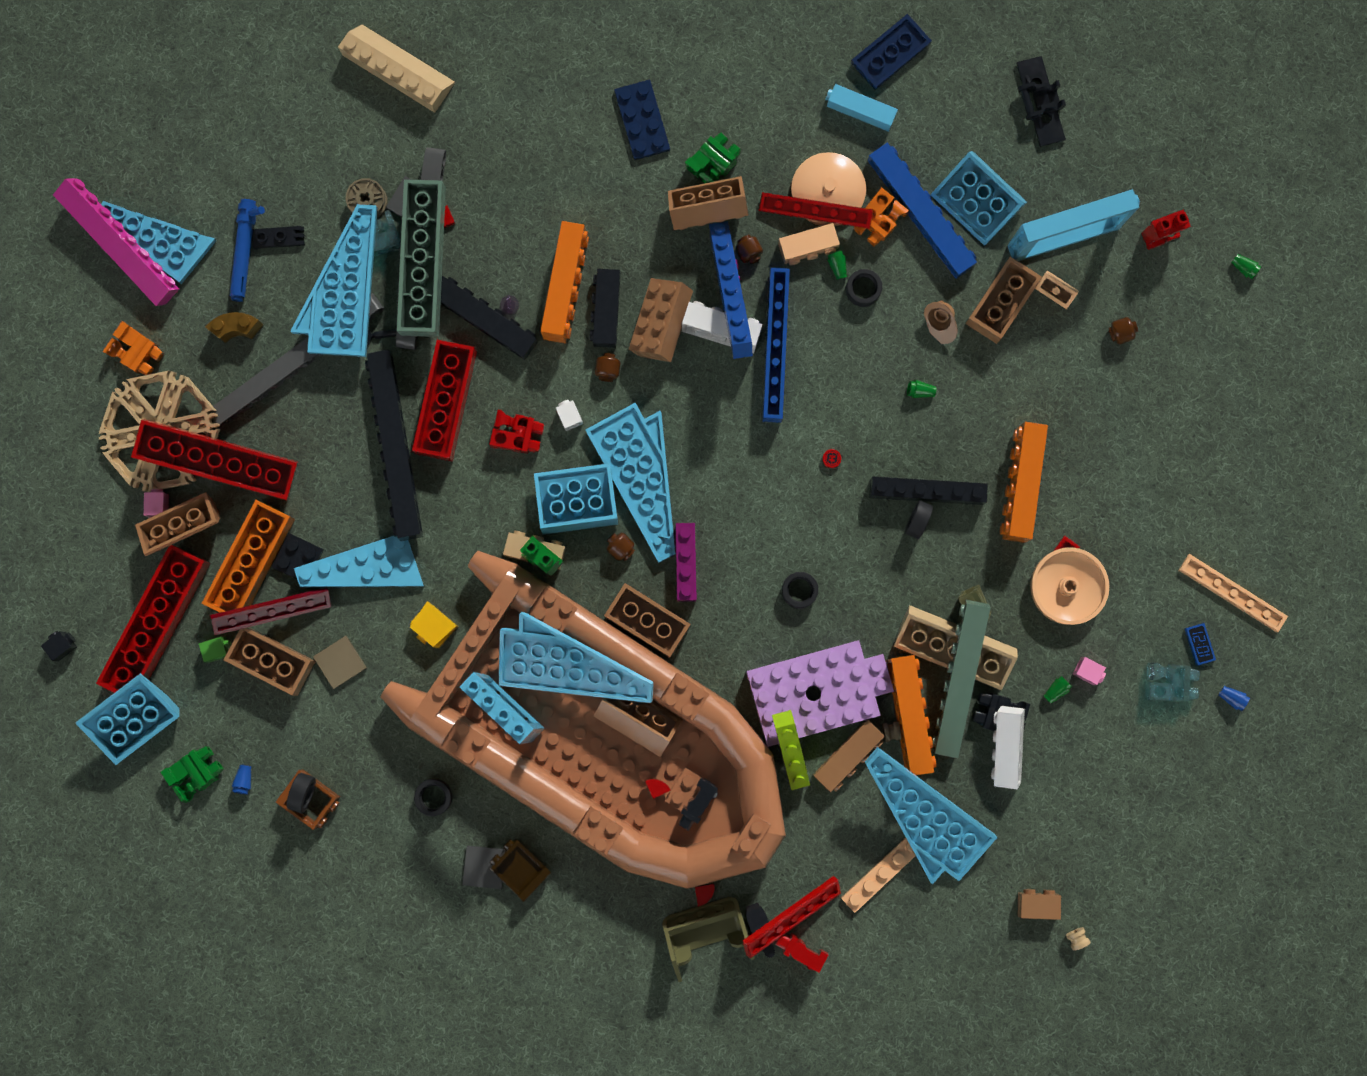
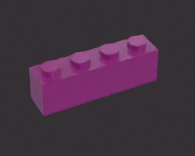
[676,523,697,602]

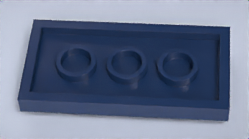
[851,14,932,90]
[614,79,670,161]

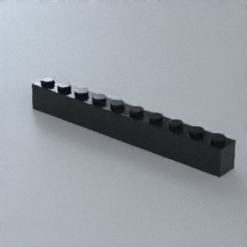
[365,350,424,541]

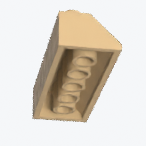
[338,25,455,113]
[894,605,1018,690]

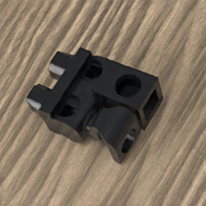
[972,693,1030,731]
[679,778,718,831]

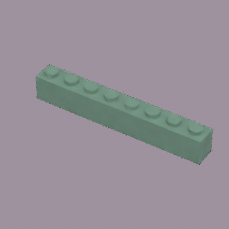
[932,600,991,758]

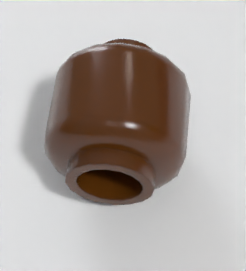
[735,235,763,264]
[1108,317,1139,344]
[595,353,621,382]
[606,533,635,561]

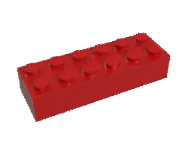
[412,340,477,462]

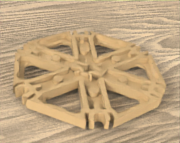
[99,371,220,492]

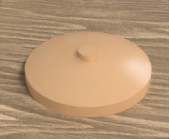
[791,152,866,226]
[1031,548,1109,625]

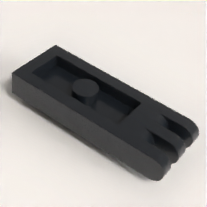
[253,226,305,249]

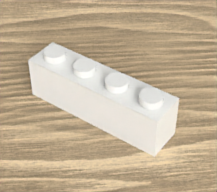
[991,706,1025,789]

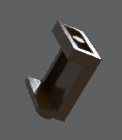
[489,838,551,902]

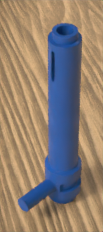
[229,199,265,302]

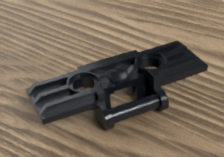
[1016,56,1066,147]

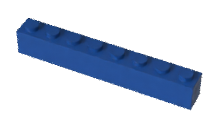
[867,143,977,279]
[709,221,753,359]
[762,268,790,423]

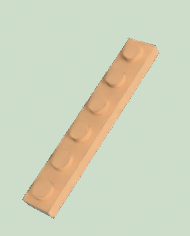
[841,837,916,913]

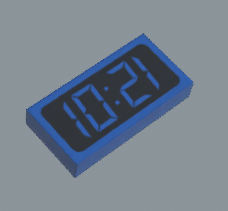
[1185,623,1216,666]

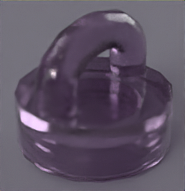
[500,295,519,315]

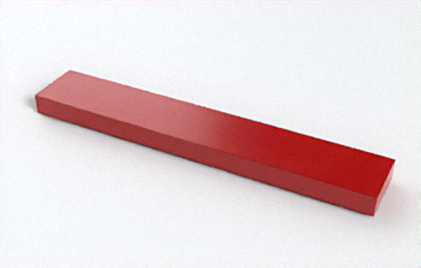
[759,192,873,229]
[742,876,841,958]

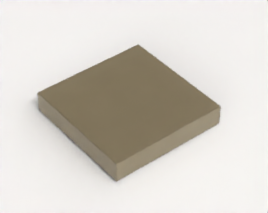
[313,636,367,689]

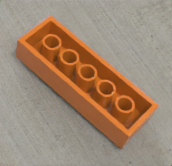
[541,221,589,344]
[1000,422,1048,543]
[201,500,295,613]
[887,655,936,775]

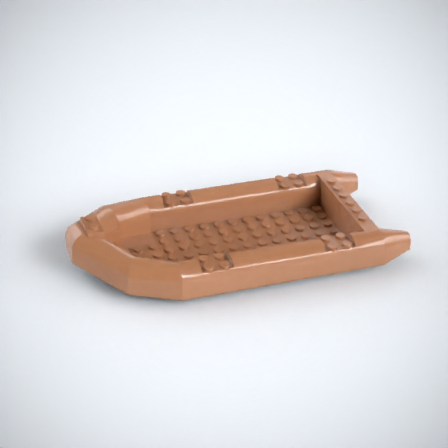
[380,551,786,889]

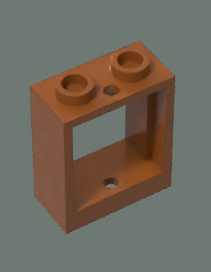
[276,769,340,830]

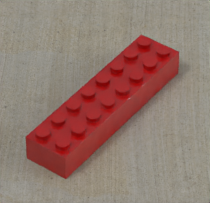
[131,419,298,500]
[96,545,211,693]

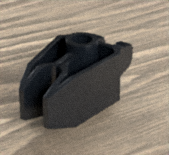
[746,902,776,958]

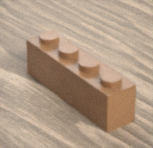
[813,720,885,792]

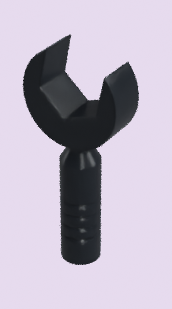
[367,329,397,345]

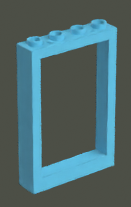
[1007,189,1140,261]
[460,672,545,744]

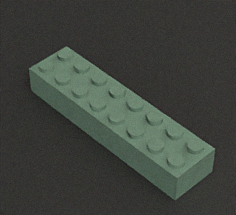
[397,180,446,337]

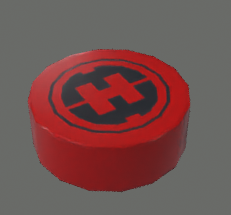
[822,449,842,469]

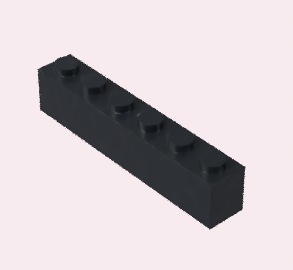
[441,276,538,360]
[869,476,988,505]

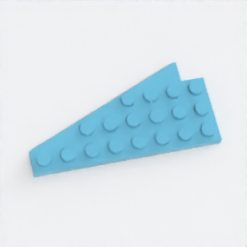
[291,204,377,357]
[585,403,675,563]
[499,612,653,703]
[865,747,997,884]

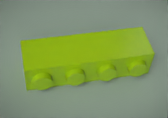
[772,710,810,790]

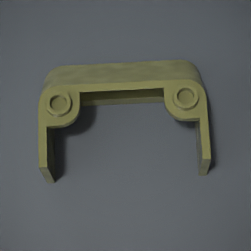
[662,897,755,982]

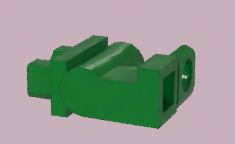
[685,133,741,183]
[520,536,564,576]
[160,746,224,803]

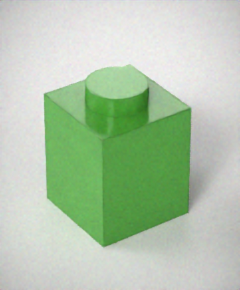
[199,637,231,663]

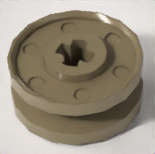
[346,178,388,219]

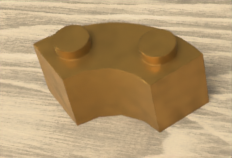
[205,312,263,343]

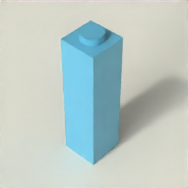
[825,84,898,132]

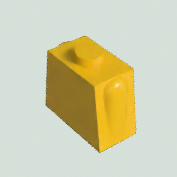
[410,601,458,648]

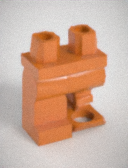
[853,187,909,247]
[102,321,164,375]

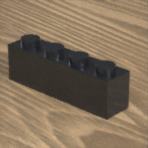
[590,269,621,348]

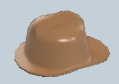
[924,300,958,344]

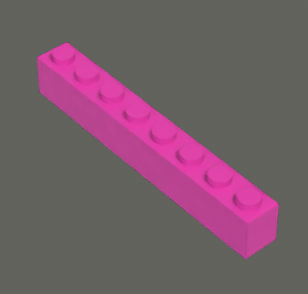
[53,178,179,306]

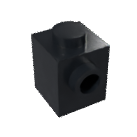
[41,631,77,662]

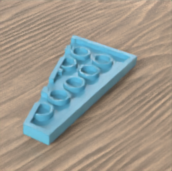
[101,201,217,284]
[294,536,424,587]

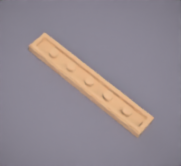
[1179,554,1288,633]

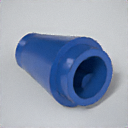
[1218,686,1250,711]
[231,765,251,794]

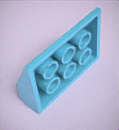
[931,151,1027,246]
[534,463,618,535]
[76,673,179,765]

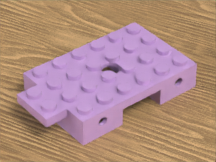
[746,640,894,747]

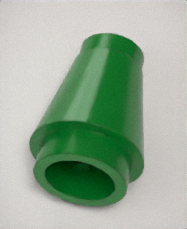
[827,251,847,280]
[1231,254,1262,279]
[907,380,936,398]
[1043,676,1072,704]

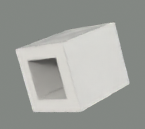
[556,400,583,431]

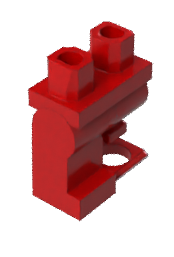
[1141,209,1191,250]
[489,410,545,454]
[775,932,828,973]

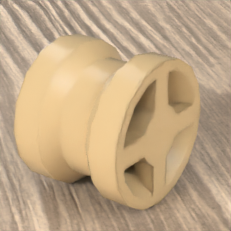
[1066,927,1091,951]

